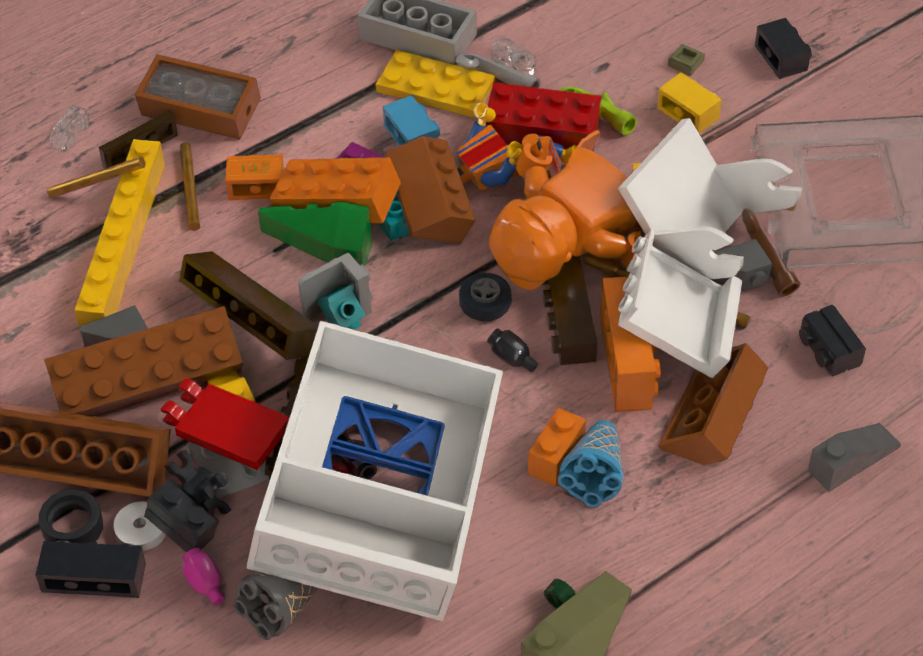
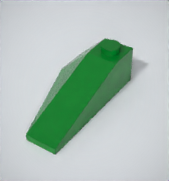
[258,202,372,266]

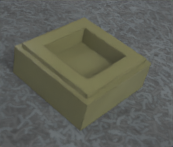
[668,44,705,76]

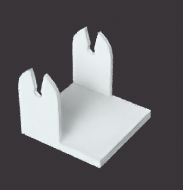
[618,118,802,279]

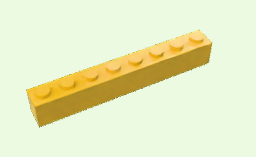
[74,139,165,327]

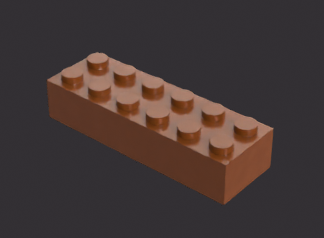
[44,306,243,417]
[0,402,171,497]

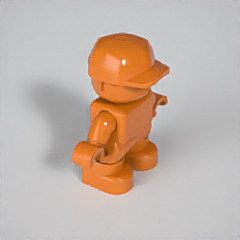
[488,130,643,290]

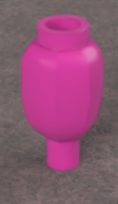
[182,548,225,605]

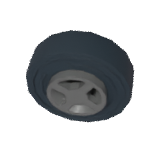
[459,273,512,321]

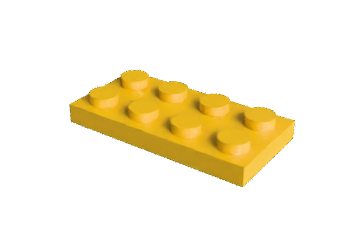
[376,50,495,118]

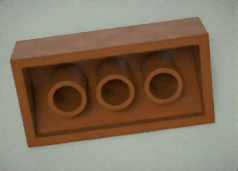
[384,136,476,244]
[658,343,769,465]

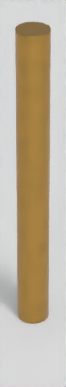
[180,142,200,231]
[47,157,146,198]

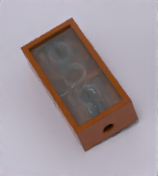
[135,54,261,140]

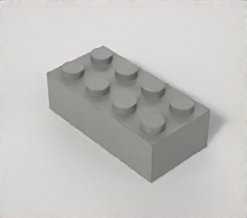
[358,0,477,65]

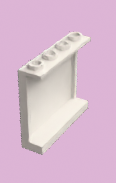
[618,228,742,378]

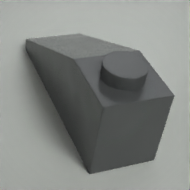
[808,423,901,492]

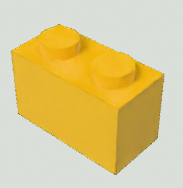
[657,72,722,134]

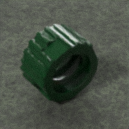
[544,578,576,609]

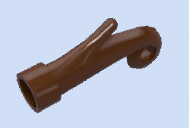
[741,208,801,297]

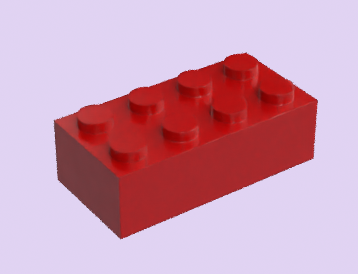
[486,82,602,152]

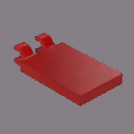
[160,378,290,471]

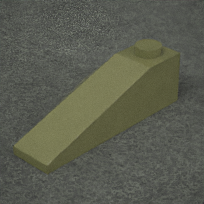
[521,571,632,656]

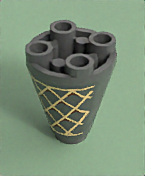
[233,572,317,640]

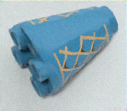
[558,420,624,507]

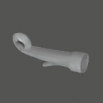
[455,53,541,88]

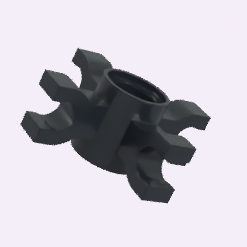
[164,450,232,522]

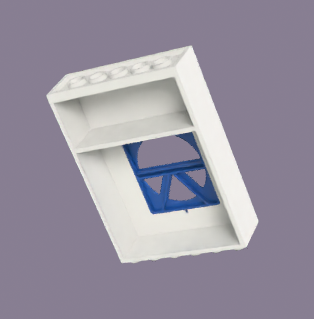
[246,321,503,621]

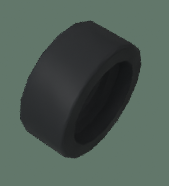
[39,489,103,543]

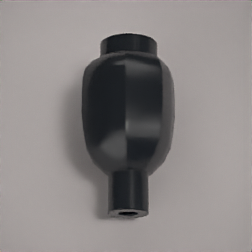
[487,328,539,373]
[338,433,377,480]

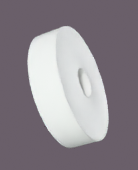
[114,501,166,552]

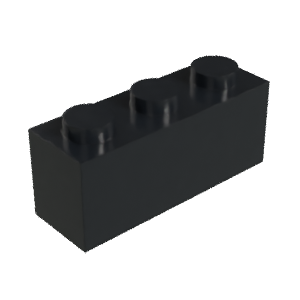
[35,540,146,598]

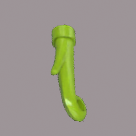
[559,87,637,136]

